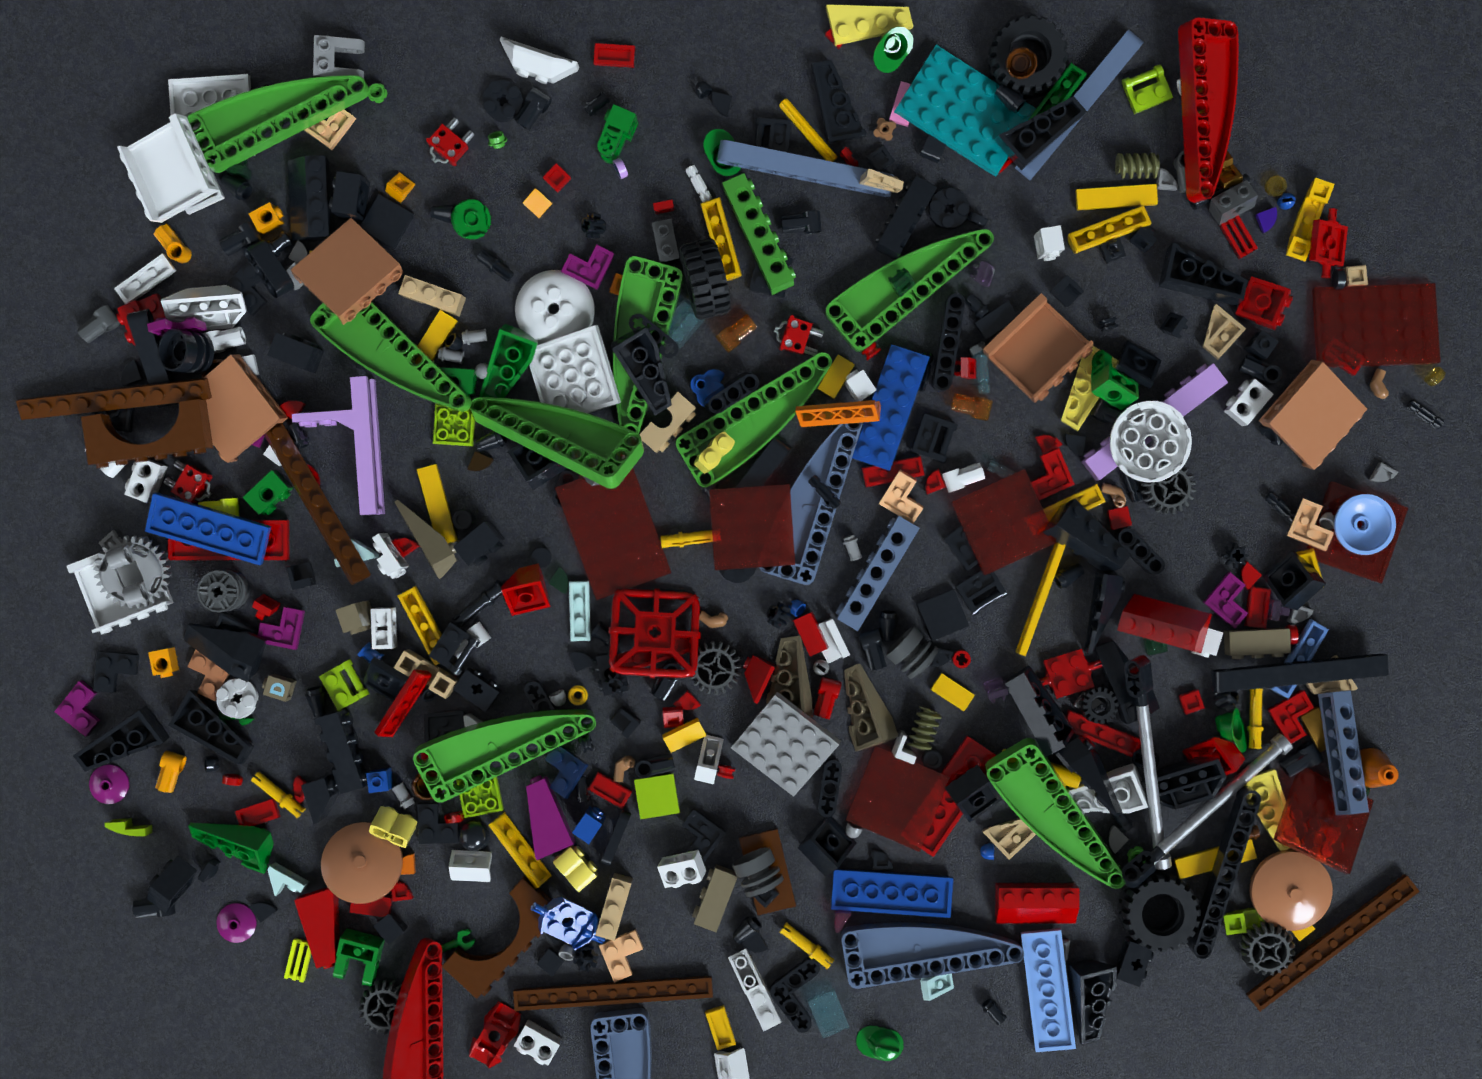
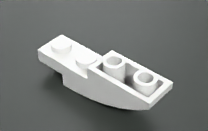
[728,949,782,1032]

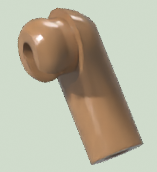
[1370,368,1389,399]
[1101,483,1126,508]
[699,611,728,628]
[613,756,635,782]

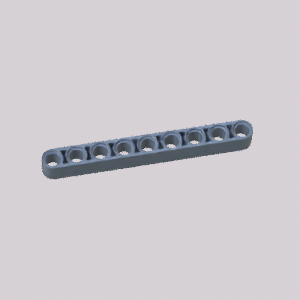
[1015,30,1144,181]
[717,140,894,197]

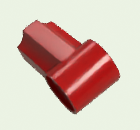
[813,677,842,719]

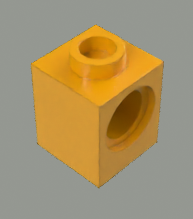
[248,202,285,234]
[148,647,179,678]

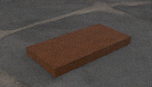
[739,828,796,915]

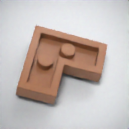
[188,649,230,701]

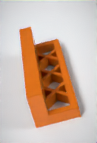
[795,400,881,427]

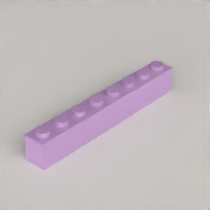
[1081,363,1228,481]

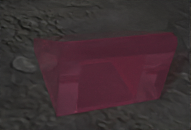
[834,910,851,933]

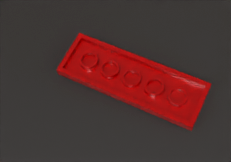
[168,520,289,560]
[900,735,996,857]

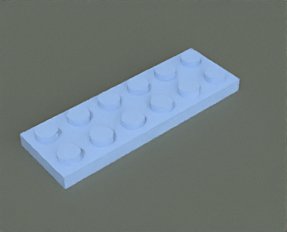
[1021,928,1076,1052]

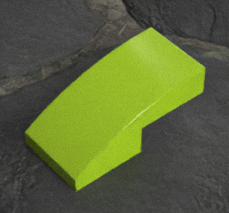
[105,818,153,836]
[1223,907,1265,935]

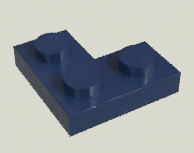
[545,745,588,799]

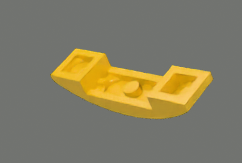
[1286,178,1335,262]

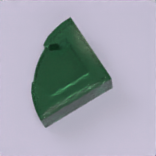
[548,567,569,594]

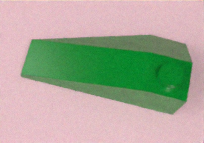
[479,324,538,398]
[188,823,274,874]

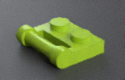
[1122,64,1173,114]
[319,659,370,711]

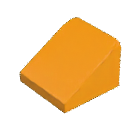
[385,172,415,203]
[523,188,552,218]

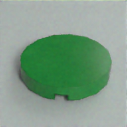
[451,199,491,240]

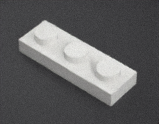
[114,253,177,304]

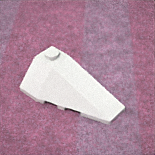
[1058,764,1148,813]

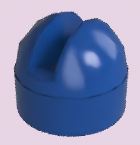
[1277,193,1295,210]
[788,599,806,617]
[980,843,994,860]

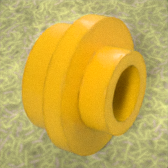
[568,685,588,705]

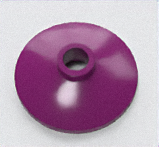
[89,764,129,804]
[217,903,257,943]

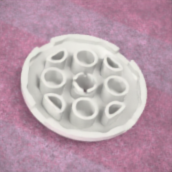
[515,270,595,345]
[1110,401,1192,482]

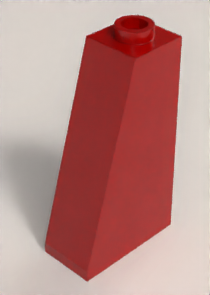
[294,887,340,969]

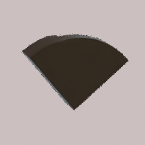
[467,451,494,471]

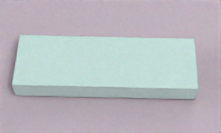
[569,581,591,641]

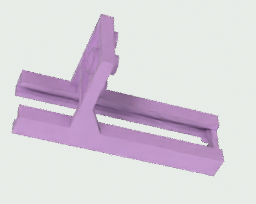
[292,376,385,515]

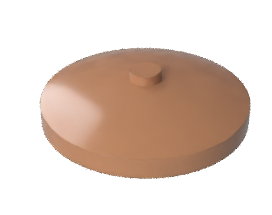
[321,822,403,904]
[1250,850,1333,931]

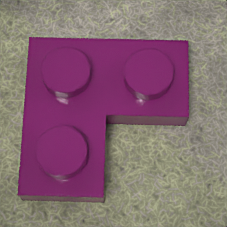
[561,245,615,290]
[147,317,207,336]
[1202,572,1248,628]
[258,607,305,650]
[54,680,100,737]

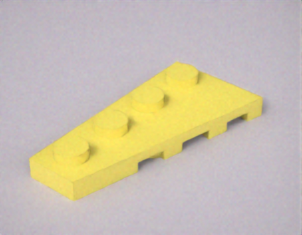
[826,5,913,46]
[1061,346,1118,431]
[1244,768,1300,851]

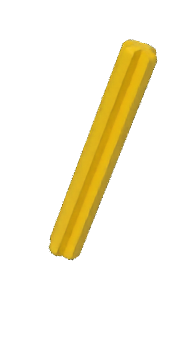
[779,98,837,162]

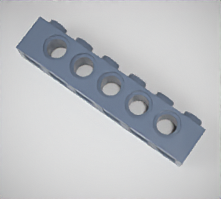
[835,516,920,631]
[1318,691,1369,815]

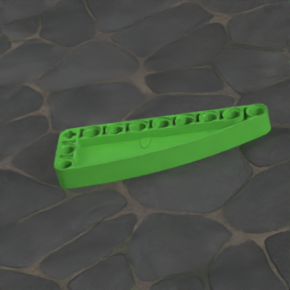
[187,75,369,173]
[825,229,994,352]
[613,256,684,435]
[310,301,472,412]
[676,352,832,488]
[470,397,644,489]
[413,709,596,802]
[985,738,1125,889]

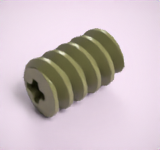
[1115,152,1160,179]
[906,706,942,750]

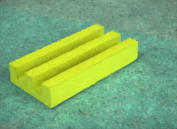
[284,938,311,983]

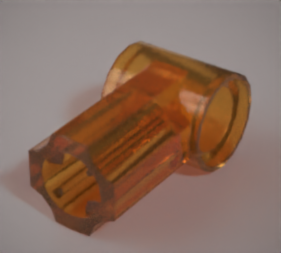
[716,314,757,353]
[950,393,993,421]

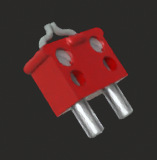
[426,117,474,166]
[774,315,824,356]
[164,460,213,504]

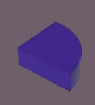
[1255,207,1277,234]

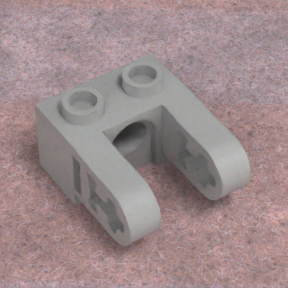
[313,35,365,79]

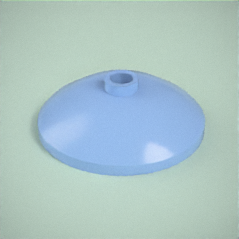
[1334,494,1396,555]

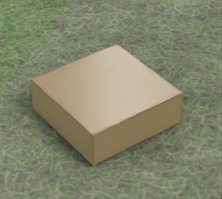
[1344,265,1368,288]

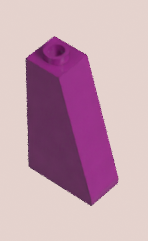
[526,775,575,860]

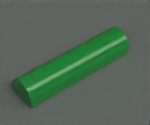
[1028,63,1087,120]

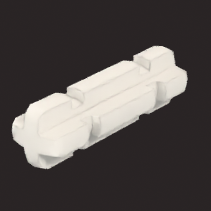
[686,165,712,202]

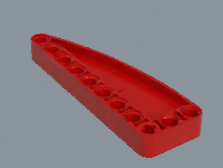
[1178,17,1239,203]
[383,938,443,1079]

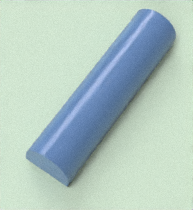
[1269,619,1329,699]

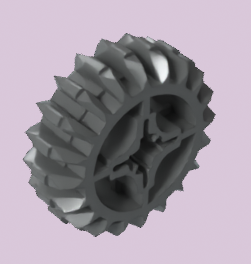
[1141,467,1196,515]
[688,641,742,695]
[1239,921,1295,976]
[358,979,402,1035]

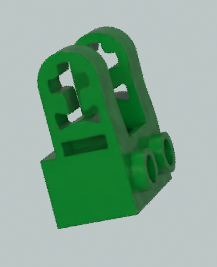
[597,104,639,164]
[1091,350,1139,411]
[333,928,385,987]

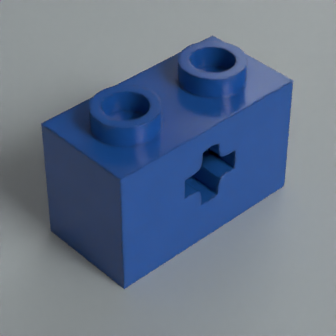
[572,806,606,844]

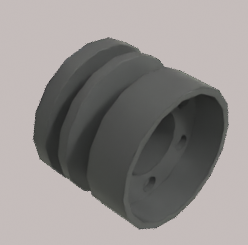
[197,569,250,613]
[885,626,939,680]
[732,847,784,897]

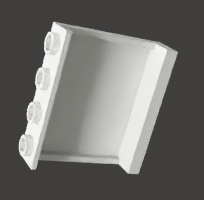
[117,113,219,223]
[67,537,174,635]

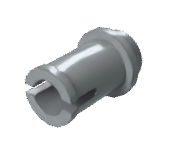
[462,328,488,345]
[438,346,464,364]
[843,535,862,561]
[392,782,415,809]

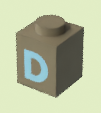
[262,674,297,702]

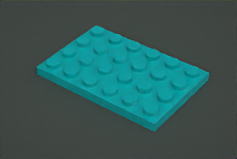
[894,45,1036,177]

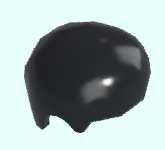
[458,820,490,851]

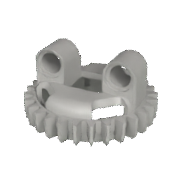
[93,535,171,608]

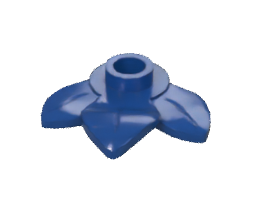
[690,369,724,407]

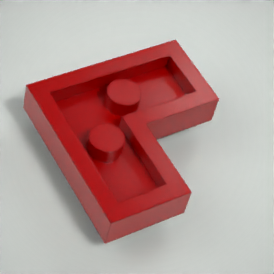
[1029,448,1075,501]
[1267,690,1314,744]

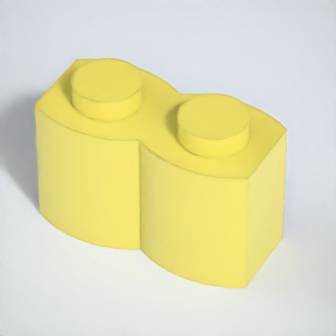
[694,431,735,474]
[369,806,417,848]
[553,845,598,892]

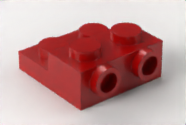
[1236,276,1293,330]
[116,293,166,346]

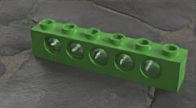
[722,173,796,295]

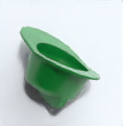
[873,26,914,73]
[703,129,741,176]
[1215,708,1248,752]
[856,1026,904,1061]

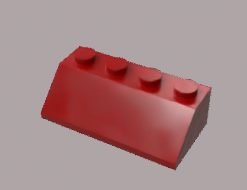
[1117,594,1212,653]
[995,883,1079,923]

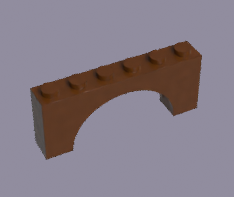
[81,399,213,469]
[442,875,552,999]

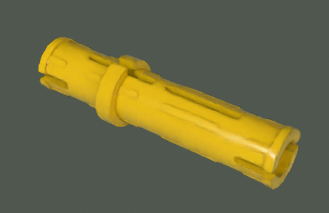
[661,529,721,548]
[1247,688,1264,749]
[251,771,306,818]
[779,922,834,969]

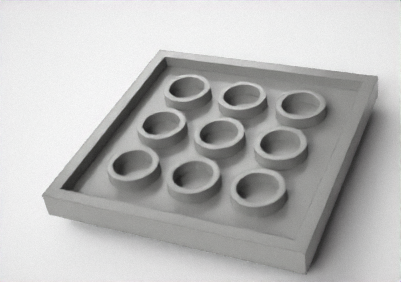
[731,692,841,797]

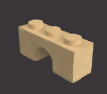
[398,275,466,317]
[640,392,696,453]
[394,649,459,699]
[595,873,633,941]

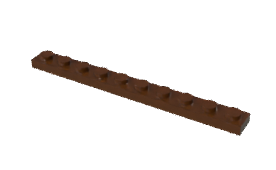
[16,378,212,420]
[264,423,371,585]
[1246,874,1420,1012]
[513,976,713,1011]

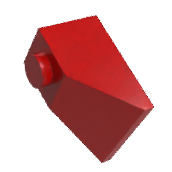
[501,563,550,616]
[743,654,775,704]
[1182,737,1245,776]

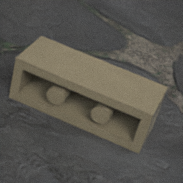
[336,600,372,635]
[1224,628,1291,659]
[692,864,737,932]

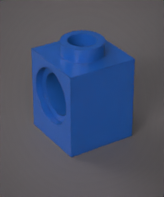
[366,767,394,793]

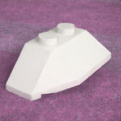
[500,36,579,84]
[161,285,247,330]

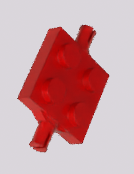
[1309,208,1348,278]
[1039,649,1102,699]

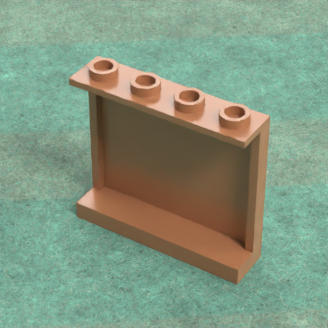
[291,218,403,325]
[983,293,1093,403]
[204,354,288,463]
[1259,360,1367,470]

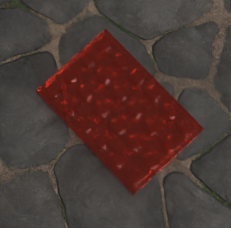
[1312,283,1441,368]
[555,468,672,600]

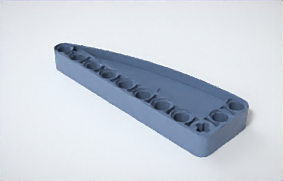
[759,422,863,585]
[841,922,1024,989]
[590,1008,652,1079]

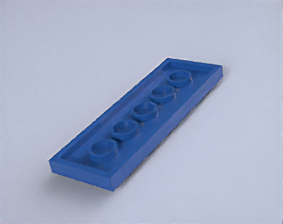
[852,344,930,471]
[145,492,271,565]
[831,869,953,918]

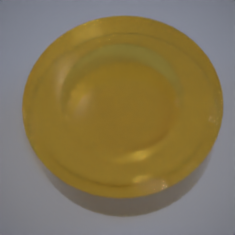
[1265,176,1287,197]
[1424,367,1446,386]

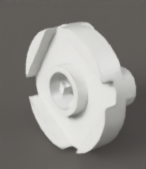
[216,678,259,719]

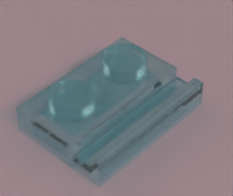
[668,300,705,350]
[808,989,850,1039]

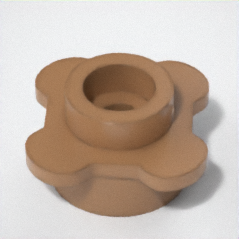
[874,118,896,141]

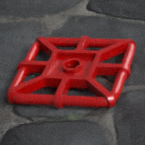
[608,588,701,678]

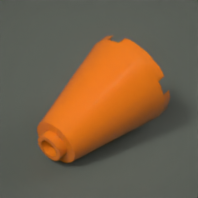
[1360,748,1399,788]

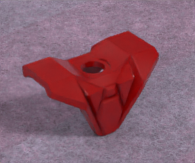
[469,1001,521,1068]

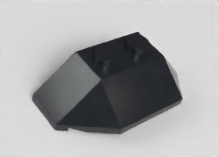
[1141,756,1226,810]

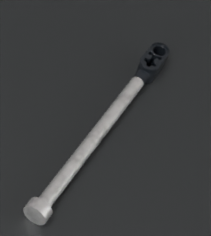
[1124,655,1172,870]
[1122,733,1293,888]

